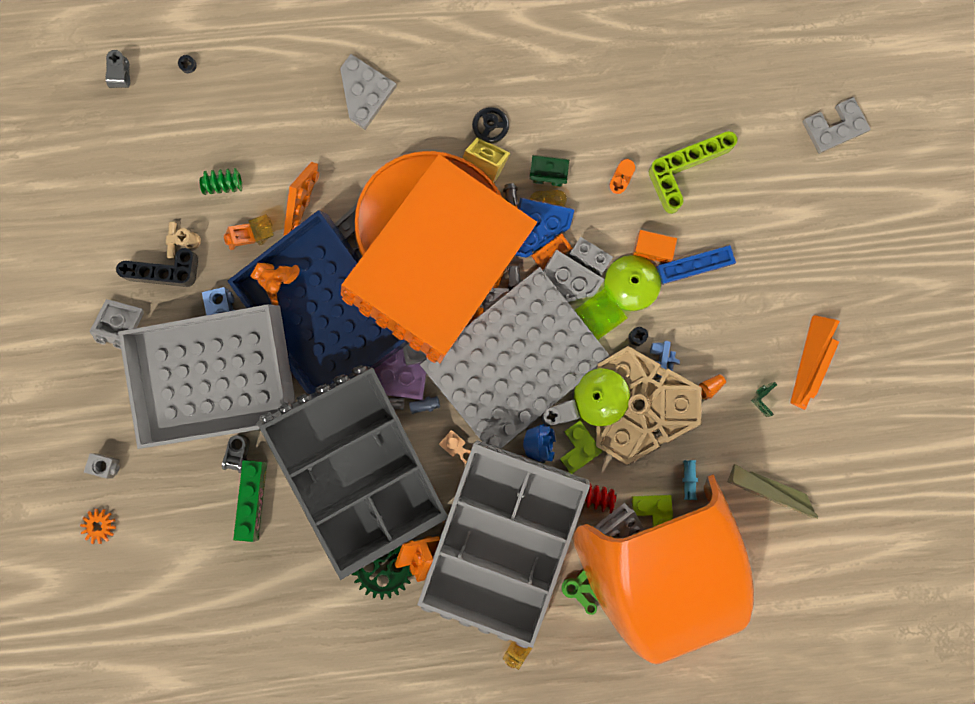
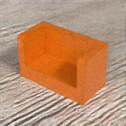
[633,230,677,263]

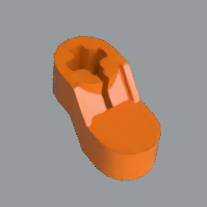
[609,159,635,194]

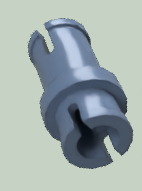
[409,396,440,414]

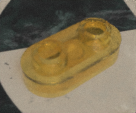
[530,190,567,207]

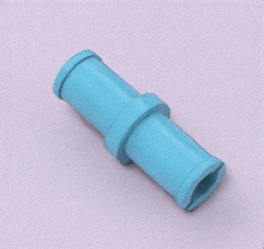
[682,460,698,500]

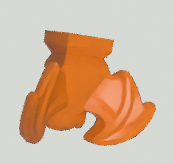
[250,263,300,305]

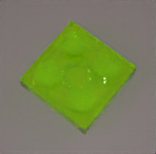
[574,288,628,340]

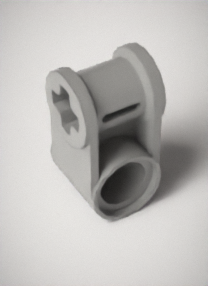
[541,400,580,426]

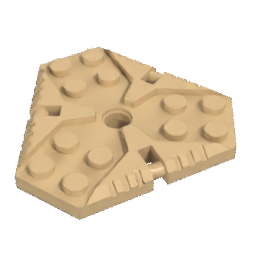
[596,346,702,465]

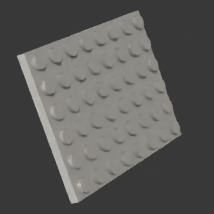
[419,267,610,448]

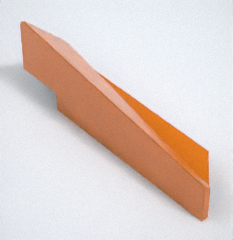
[791,315,840,410]

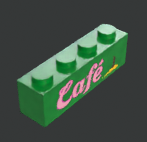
[233,460,267,542]

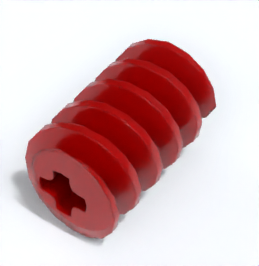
[584,483,617,514]

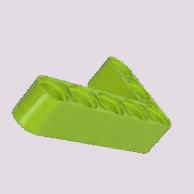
[649,131,738,214]

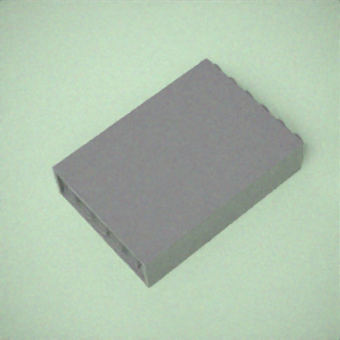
[417,440,590,648]

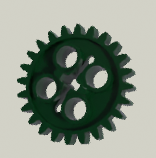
[351,546,414,600]

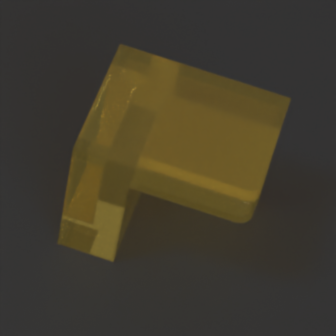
[249,214,274,245]

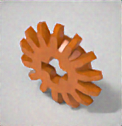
[80,509,116,544]

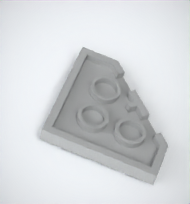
[340,54,397,130]
[543,250,605,302]

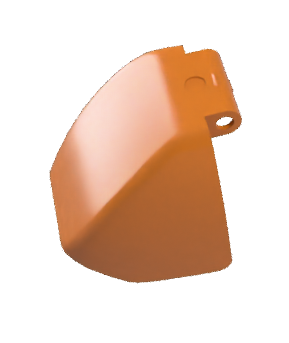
[572,474,754,665]

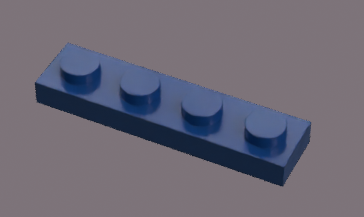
[657,245,736,285]

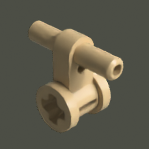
[166,222,201,260]

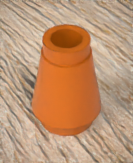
[699,374,726,400]

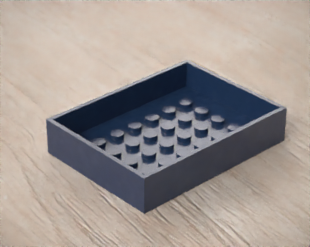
[227,210,409,395]

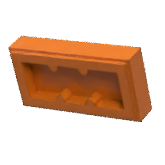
[531,233,573,270]

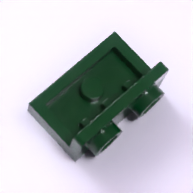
[529,155,570,186]

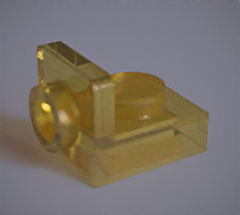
[503,641,535,670]

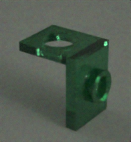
[751,382,777,417]

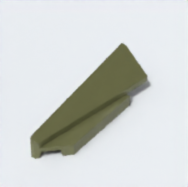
[727,464,818,519]

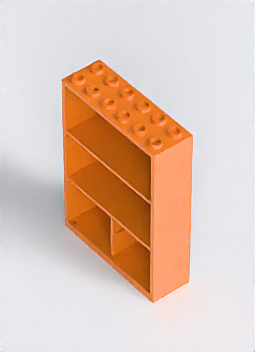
[341,154,537,363]

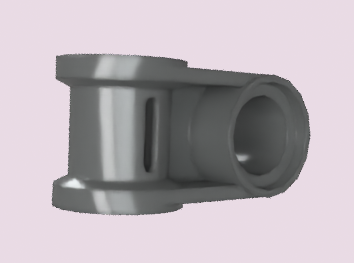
[105,50,130,88]
[222,435,250,473]

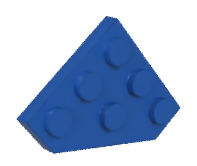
[515,197,574,258]

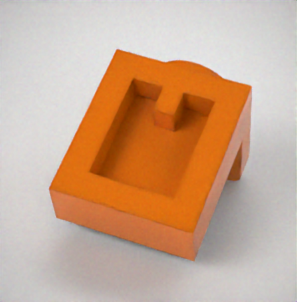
[224,223,256,250]

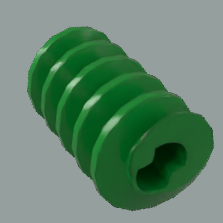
[199,168,243,195]

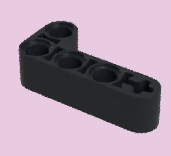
[116,248,198,287]

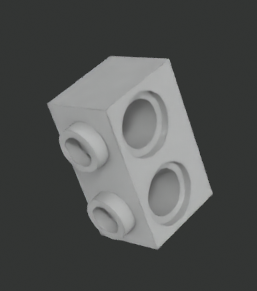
[569,237,613,277]

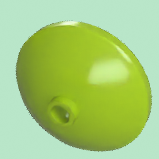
[604,255,661,311]
[574,368,630,426]

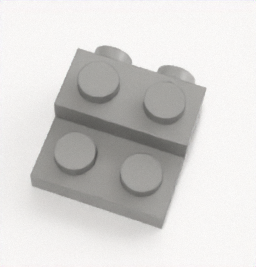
[90,299,144,349]

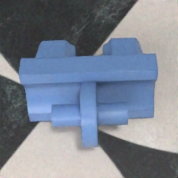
[650,341,680,378]

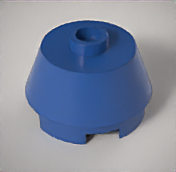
[523,424,556,463]

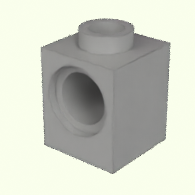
[84,453,120,479]

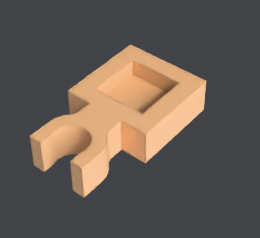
[439,430,471,464]

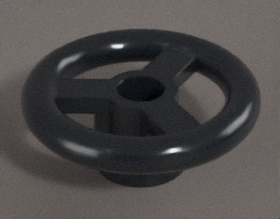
[472,107,509,143]

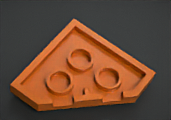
[283,162,319,236]

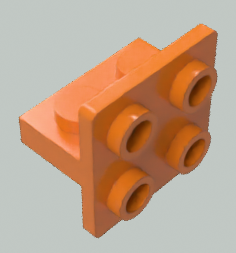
[395,536,440,582]

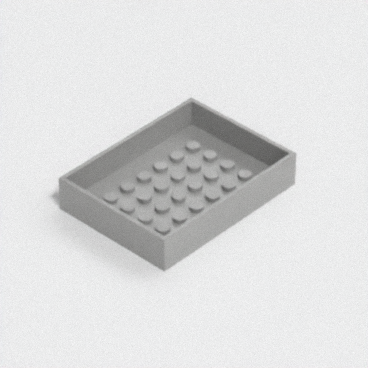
[119,304,296,449]

